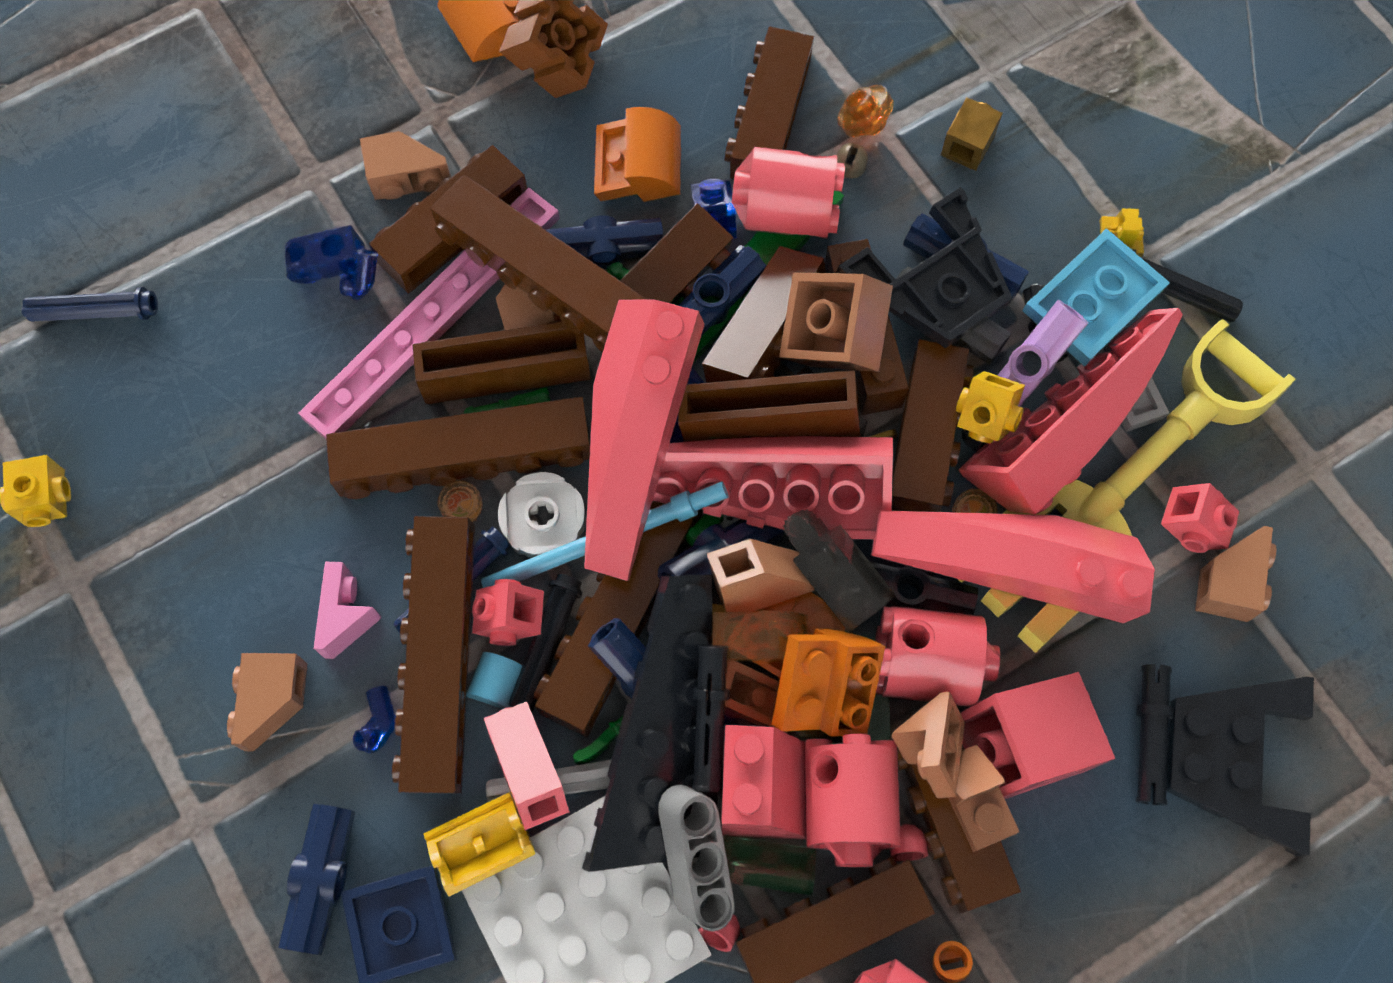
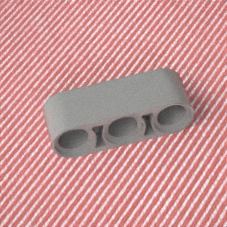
[659,785,734,932]

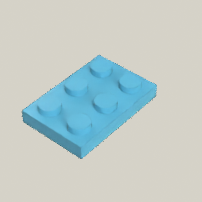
[1022,228,1170,366]

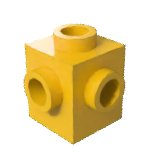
[956,371,1025,443]
[0,455,71,527]

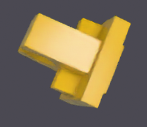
[1100,208,1144,257]

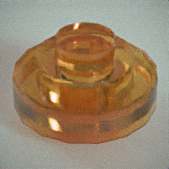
[837,85,894,137]

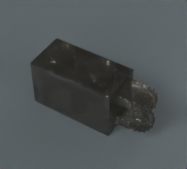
[783,509,896,633]

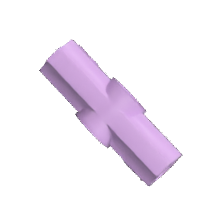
[997,300,1089,407]

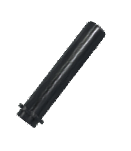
[1132,249,1243,322]
[509,574,583,712]

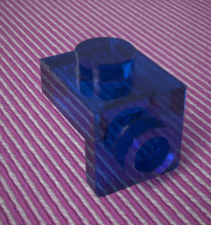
[690,178,737,239]

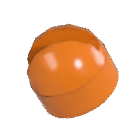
[933,941,973,983]

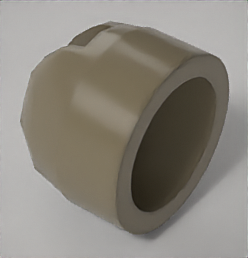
[837,142,868,178]

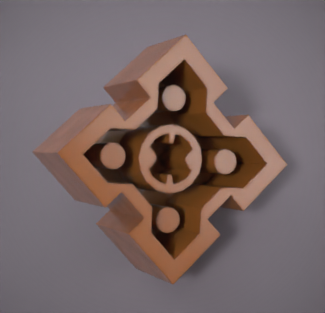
[499,0,608,98]

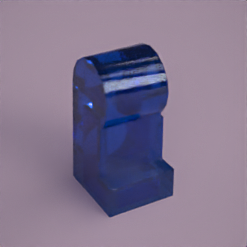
[284,225,368,284]

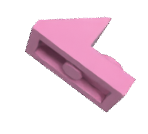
[314,562,381,659]

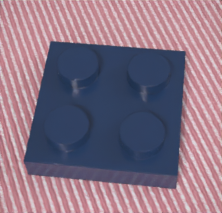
[341,865,457,983]

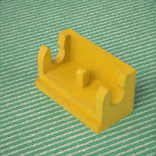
[423,792,536,897]

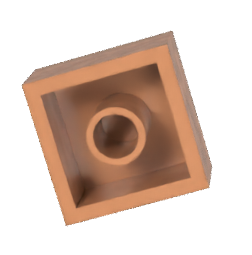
[779,273,893,372]

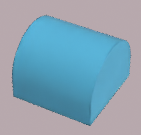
[466,652,522,709]

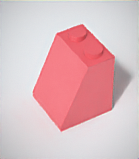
[960,672,1116,799]
[721,725,806,840]

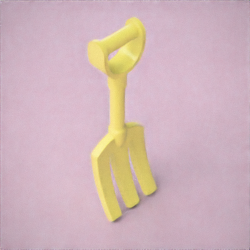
[958,319,1296,653]

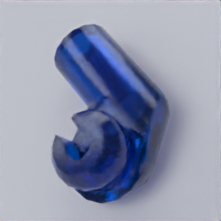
[339,249,378,300]
[353,686,396,753]

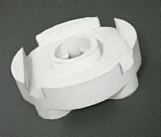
[498,472,586,558]

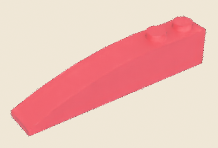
[584,299,704,581]
[959,308,1183,514]
[652,436,893,540]
[871,511,1155,624]

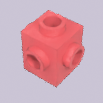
[1161,483,1239,553]
[472,579,544,646]

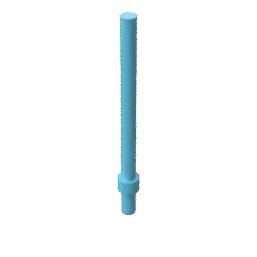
[481,481,729,588]

